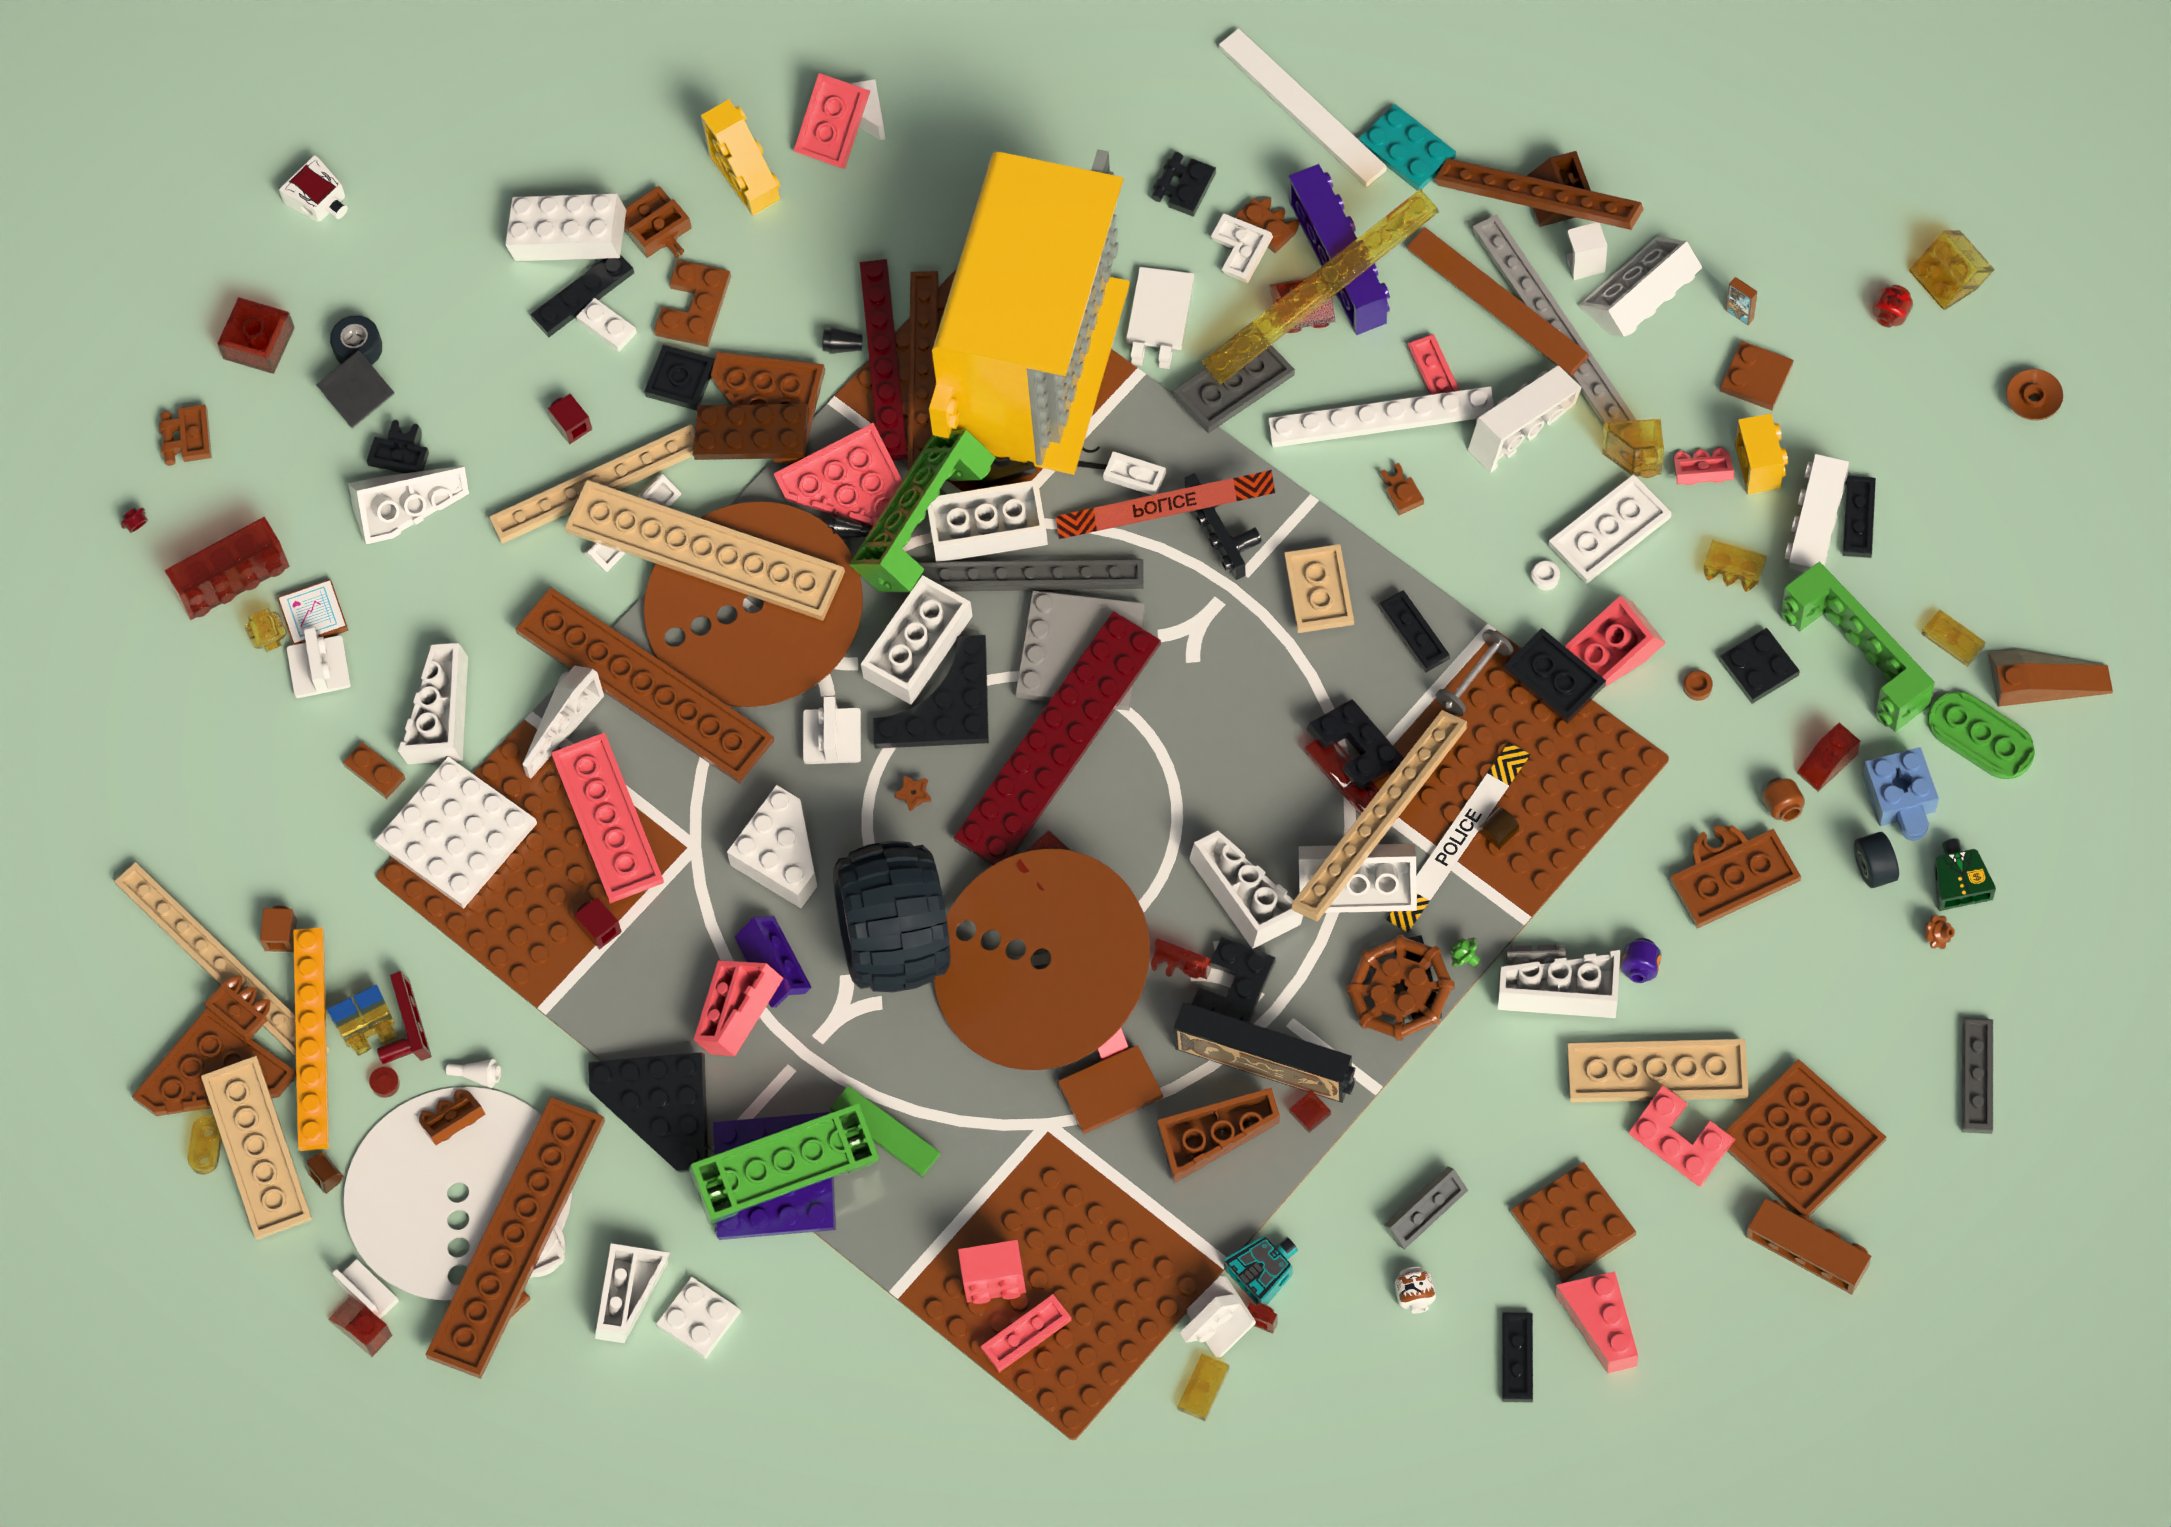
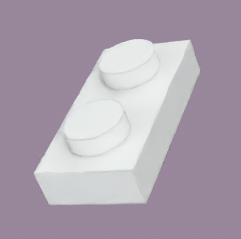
[576,298,637,352]
[1103,451,1166,495]

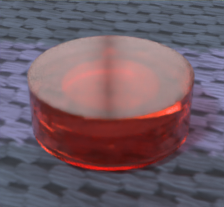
[369,1067,400,1098]

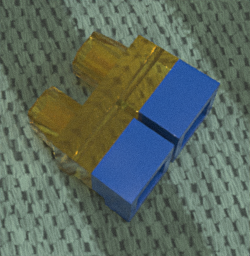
[327,984,396,1056]

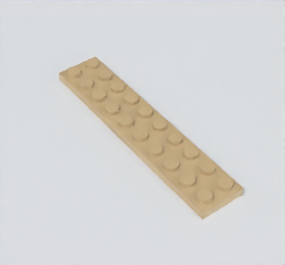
[564,480,845,621]

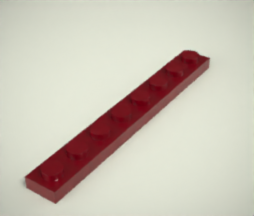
[859,259,908,461]

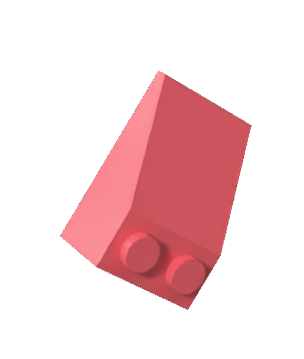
[1565,595,1666,688]

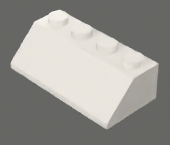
[1579,236,1702,337]
[1298,843,1417,913]

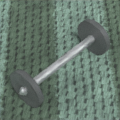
[1435,629,1513,716]

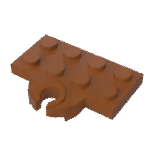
[1670,825,1801,929]

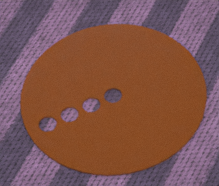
[644,502,863,707]
[934,849,1150,1070]

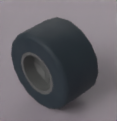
[1854,832,1899,888]

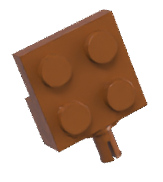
[624,186,692,258]

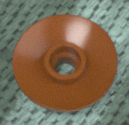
[2006,369,2063,420]

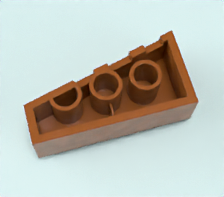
[1157,1088,1280,1183]

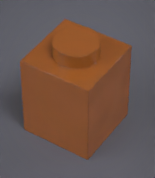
[260,905,297,952]

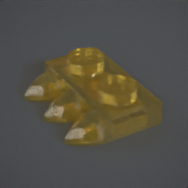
[1704,540,1767,592]

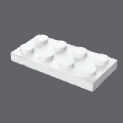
[1549,474,1672,584]

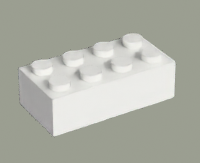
[505,194,626,261]
[928,480,1048,562]
[861,575,972,705]

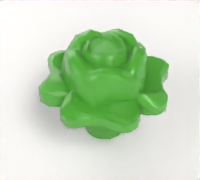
[1450,937,1480,967]

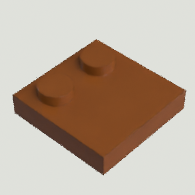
[1720,341,1794,411]

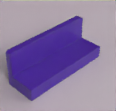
[735,916,812,1008]

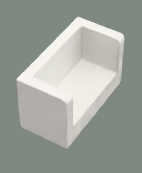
[1566,222,1607,280]

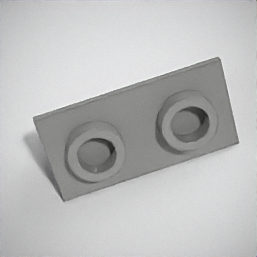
[1506,943,1566,966]

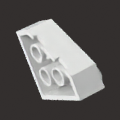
[727,785,817,908]

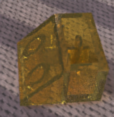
[1909,230,1995,310]

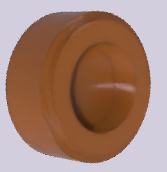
[1683,671,1713,701]

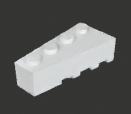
[1468,365,1581,473]
[1189,831,1303,949]
[1498,950,1620,1018]

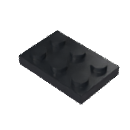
[1503,628,1606,724]

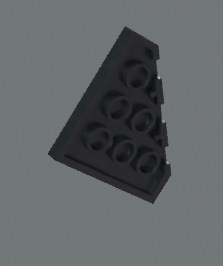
[589,1052,708,1173]

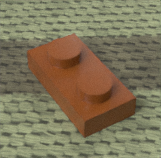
[343,742,405,799]

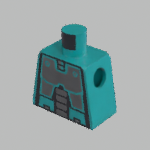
[1224,1237,1298,1310]

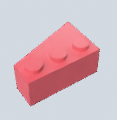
[694,960,783,1056]
[1555,1271,1638,1373]

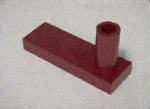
[377,971,432,1064]

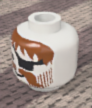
[1394,1267,1436,1314]

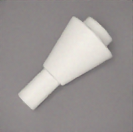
[446,1059,501,1088]

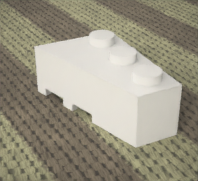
[595,1243,670,1343]

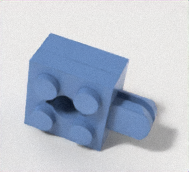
[1862,747,1939,841]

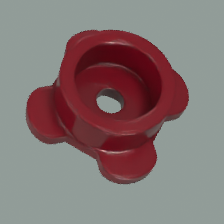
[121,508,148,533]

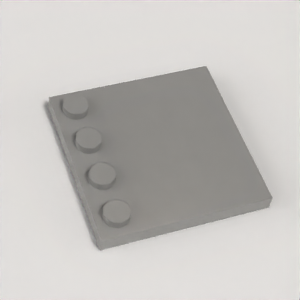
[1016,591,1145,711]

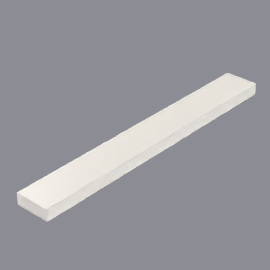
[1219,28,1387,187]

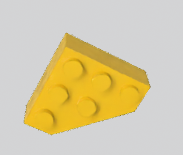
[701,99,781,216]

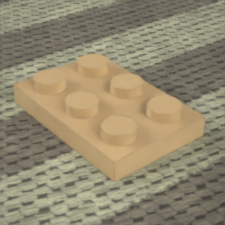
[1284,544,1354,633]

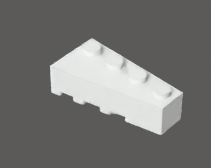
[1784,454,1849,572]
[398,643,468,764]

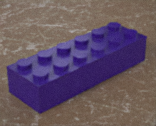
[1289,164,1390,336]

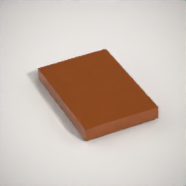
[1058,1045,1163,1134]

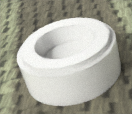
[1531,561,1560,590]

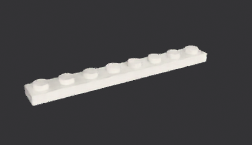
[1269,386,1494,448]

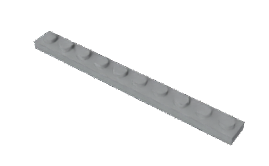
[1473,214,1641,444]

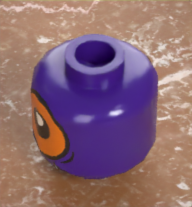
[1621,938,1662,983]

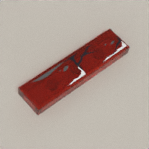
[1305,740,1400,819]

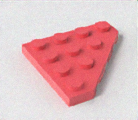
[774,423,923,526]

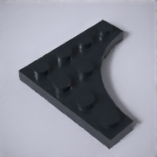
[873,635,989,749]

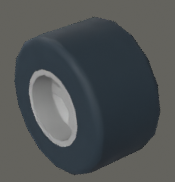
[330,315,382,365]

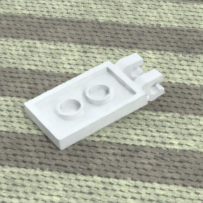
[1127,267,1195,369]

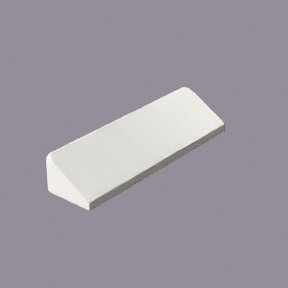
[583,474,682,572]

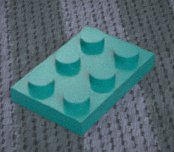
[1358,104,1456,192]

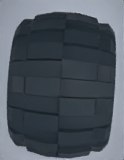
[833,841,950,993]

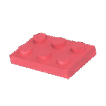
[794,73,870,169]

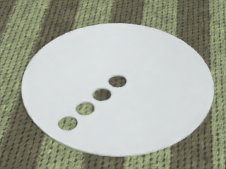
[344,1087,572,1301]

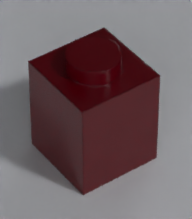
[547,393,592,445]
[574,897,622,950]

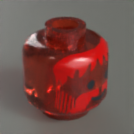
[1872,285,1914,328]

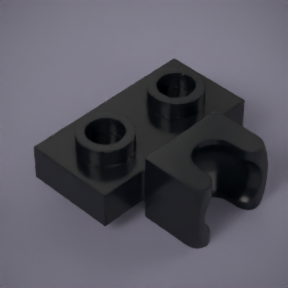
[367,420,429,473]

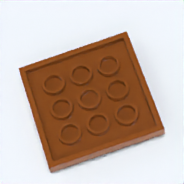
[1725,1059,1887,1217]

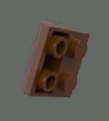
[1527,151,1591,227]

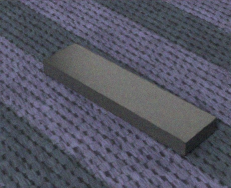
[1962,1018,1993,1134]

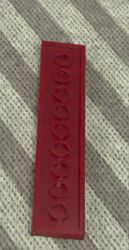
[954,611,1161,865]

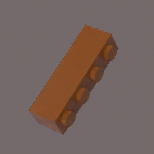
[1746,1198,1872,1295]

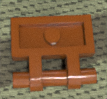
[158,404,212,466]

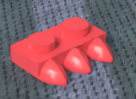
[1674,447,1734,485]

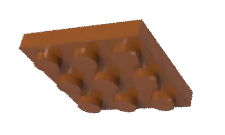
[1511,1162,1636,1283]

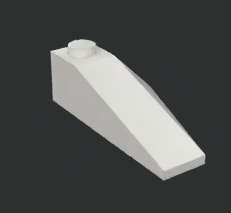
[348,466,469,544]
[523,665,604,779]

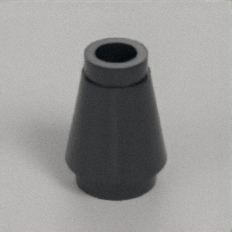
[822,327,863,354]

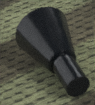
[829,512,873,539]

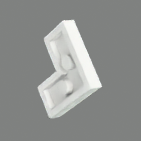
[1211,213,1273,283]

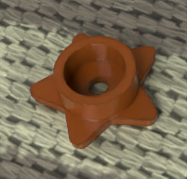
[894,776,931,811]

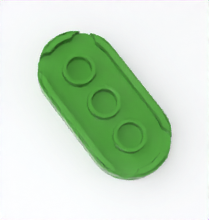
[1928,691,2035,779]

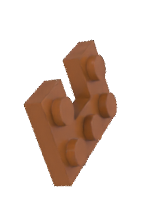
[654,260,731,347]

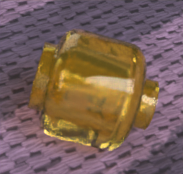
[245,608,287,652]

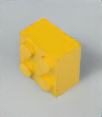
[1735,413,1788,495]

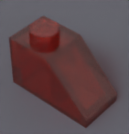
[1797,722,1860,792]
[328,1298,392,1357]

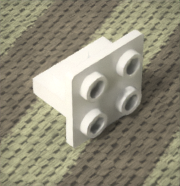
[287,627,351,698]
[803,697,861,764]
[1180,1275,1256,1358]

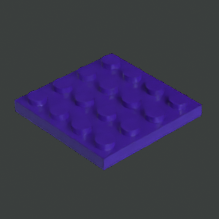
[713,1112,836,1240]

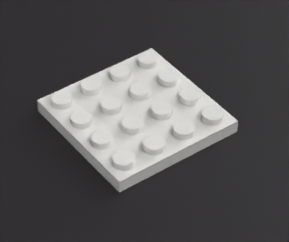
[374,757,537,909]

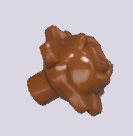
[1924,915,1955,949]

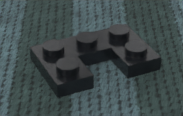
[1307,699,1404,791]
[1192,937,1276,1023]

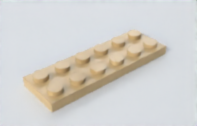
[1567,1039,1749,1103]
[201,1056,313,1240]

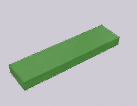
[830,1085,941,1178]

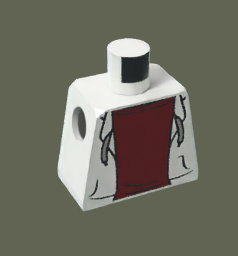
[279,155,348,222]

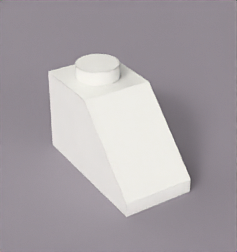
[850,79,886,140]

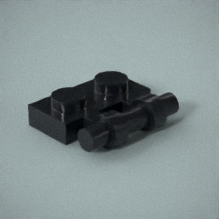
[1151,152,1216,217]

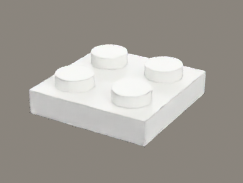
[656,1277,741,1359]

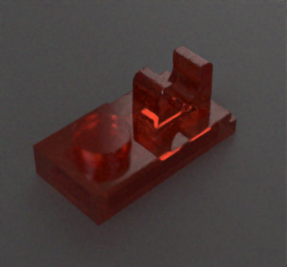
[1151,938,1211,980]

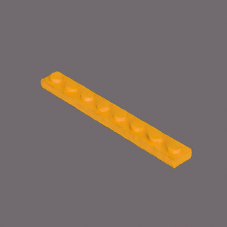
[293,927,329,1151]

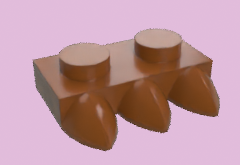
[1235,197,1299,253]
[204,976,270,1042]
[419,1089,486,1146]

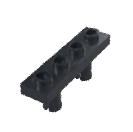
[1185,473,1262,580]

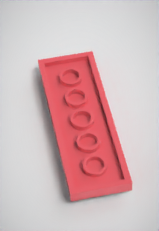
[551,732,664,903]

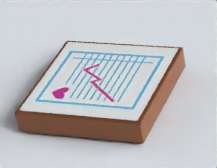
[277,579,349,645]

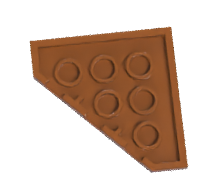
[711,352,825,464]
[132,1008,296,1116]

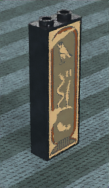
[1174,1002,1356,1103]

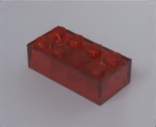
[165,516,290,620]

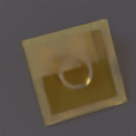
[1602,419,1664,478]

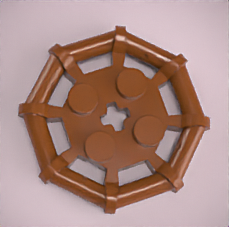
[1346,934,1455,1041]

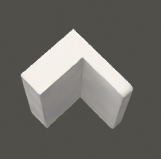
[332,1259,399,1322]

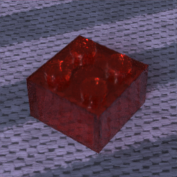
[217,297,295,374]

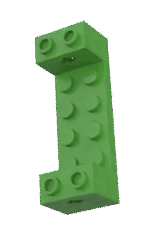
[849,430,996,592]
[1781,561,1935,732]
[689,1103,880,1225]

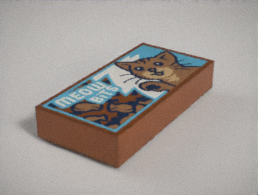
[1726,277,1758,325]

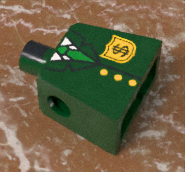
[1934,838,1996,911]

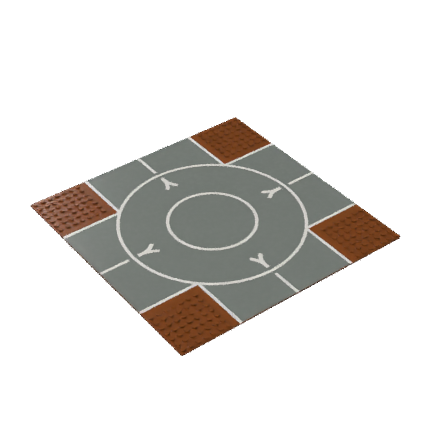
[376,268,1669,1440]

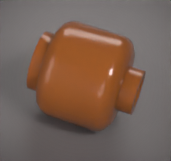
[1762,778,1805,822]

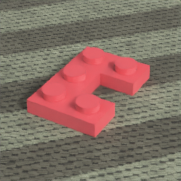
[1628,1086,1736,1187]

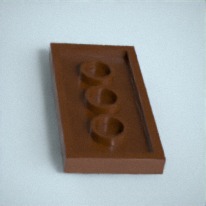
[693,404,809,460]

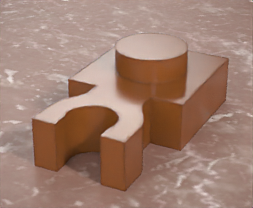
[1380,463,1424,515]

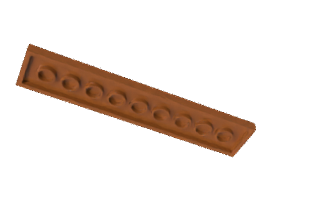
[515,587,774,784]
[425,1097,605,1379]

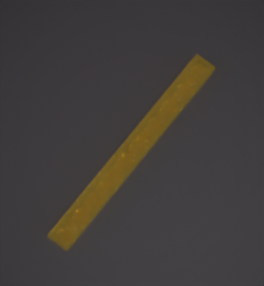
[1202,189,1439,385]

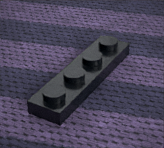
[530,254,634,338]

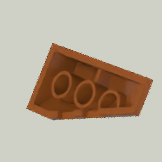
[1988,649,2113,707]

